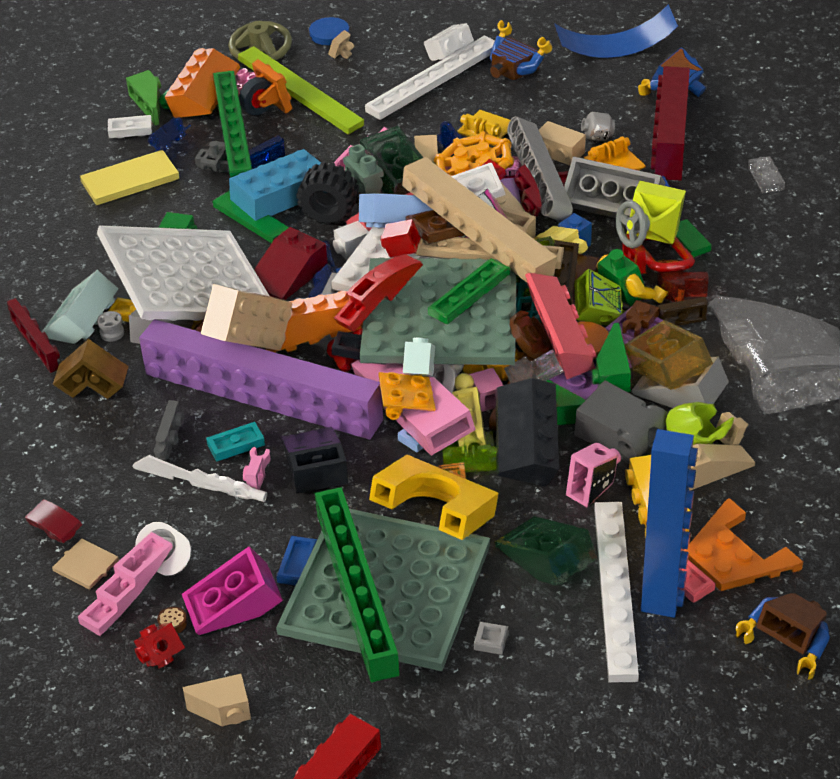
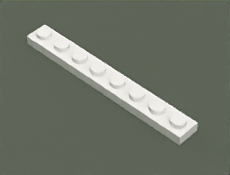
[365,35,495,120]
[594,502,639,682]

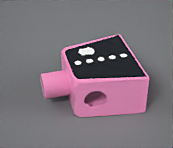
[566,443,621,507]

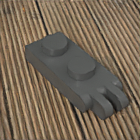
[154,400,184,462]

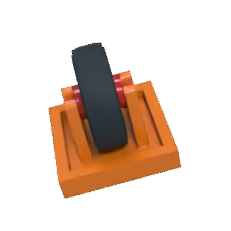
[239,59,292,115]

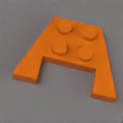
[684,498,803,591]

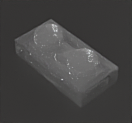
[748,156,785,193]

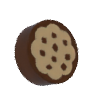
[157,607,187,634]

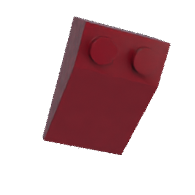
[254,227,328,300]

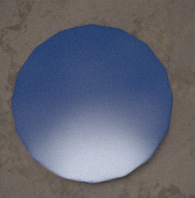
[309,17,350,46]

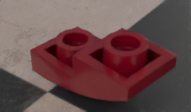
[514,164,542,217]
[25,499,83,543]

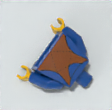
[638,47,706,97]

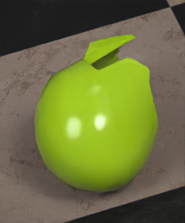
[666,402,734,445]

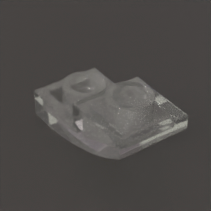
[504,350,564,383]

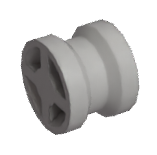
[97,311,124,342]

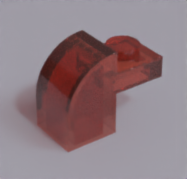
[657,260,709,302]

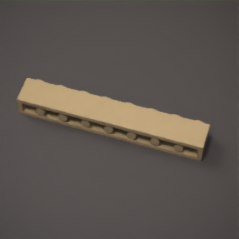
[402,157,557,282]

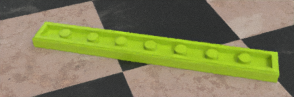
[238,46,364,135]

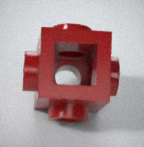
[134,623,185,668]

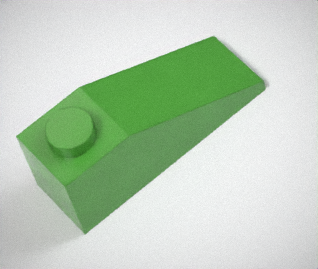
[126,70,161,126]

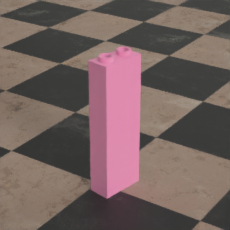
[351,360,476,456]

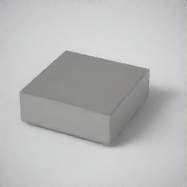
[474,622,508,655]

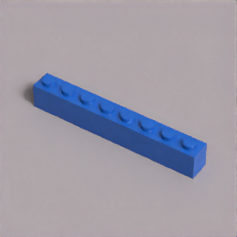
[641,429,698,618]

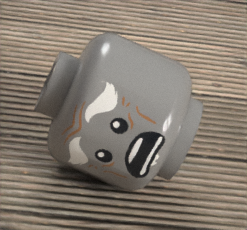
[581,112,615,142]

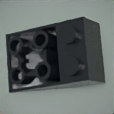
[281,427,348,494]

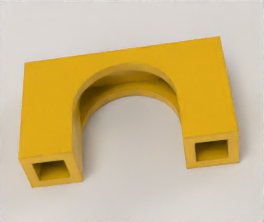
[369,455,499,540]

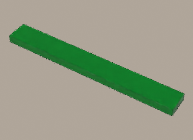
[213,71,252,178]

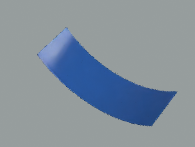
[554,4,678,58]

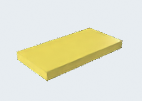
[80,150,180,205]

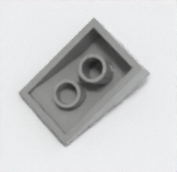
[632,357,729,408]

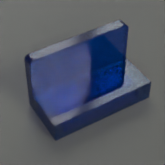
[249,135,285,169]

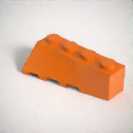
[266,291,363,353]

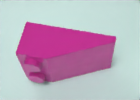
[182,546,283,635]

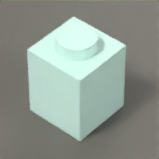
[403,338,435,377]

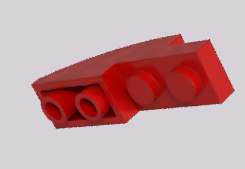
[334,254,423,332]

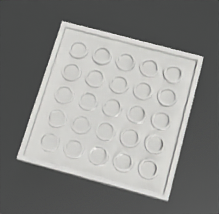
[97,226,269,321]

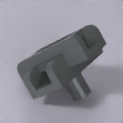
[195,141,229,172]

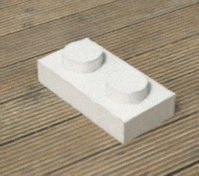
[108,115,152,138]

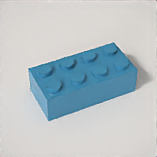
[229,149,328,221]

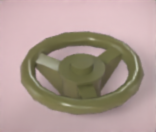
[228,21,293,61]

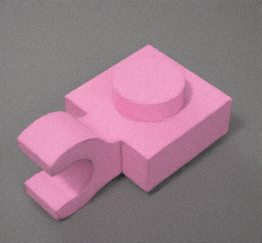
[243,447,271,490]

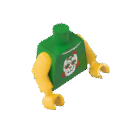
[596,249,668,306]

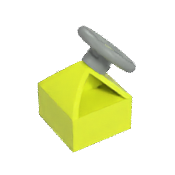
[616,181,686,248]

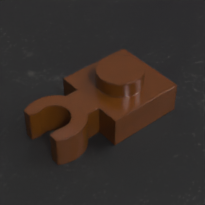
[622,300,659,338]

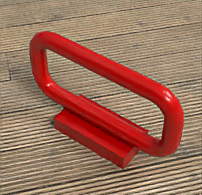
[622,234,695,274]

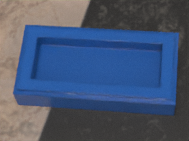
[276,536,317,586]

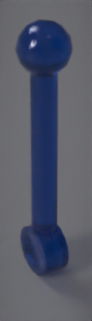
[323,241,339,274]

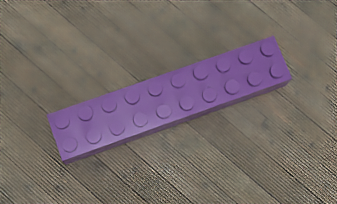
[139,319,383,440]

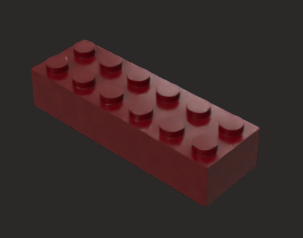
[651,66,690,181]

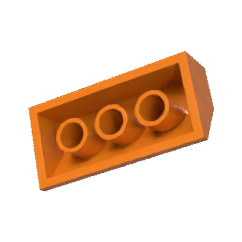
[165,48,240,118]

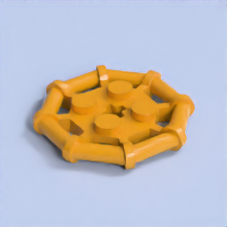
[434,131,514,176]

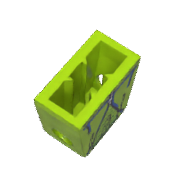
[575,269,631,326]

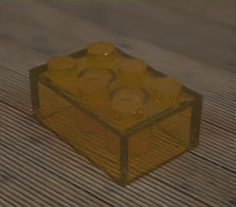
[624,320,713,390]

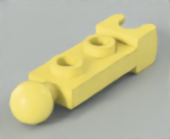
[452,373,487,454]

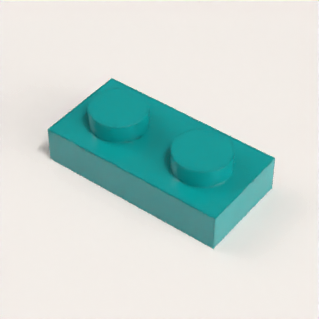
[206,422,265,462]

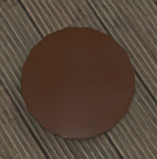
[509,311,549,359]

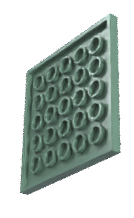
[360,257,516,365]
[276,509,490,671]

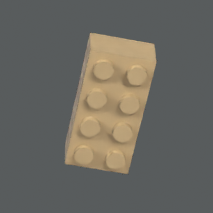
[201,284,293,351]

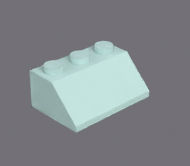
[42,270,118,344]

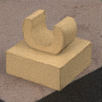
[328,30,354,59]
[716,412,749,445]

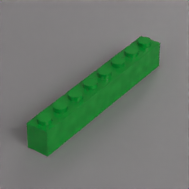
[315,487,400,683]

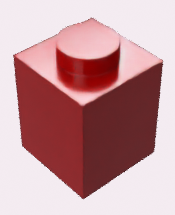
[380,219,421,258]

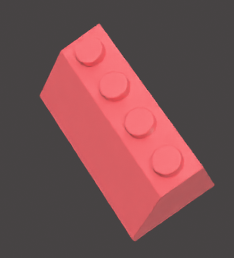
[525,273,597,379]

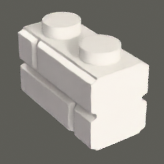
[424,23,474,61]

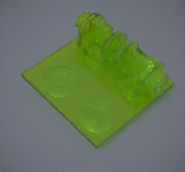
[442,431,497,472]

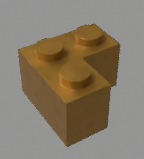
[53,339,129,399]

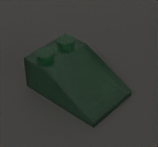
[360,126,424,195]
[495,516,597,586]

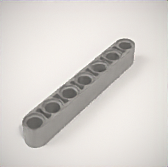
[507,116,573,222]

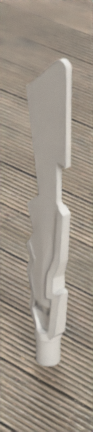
[133,455,267,502]

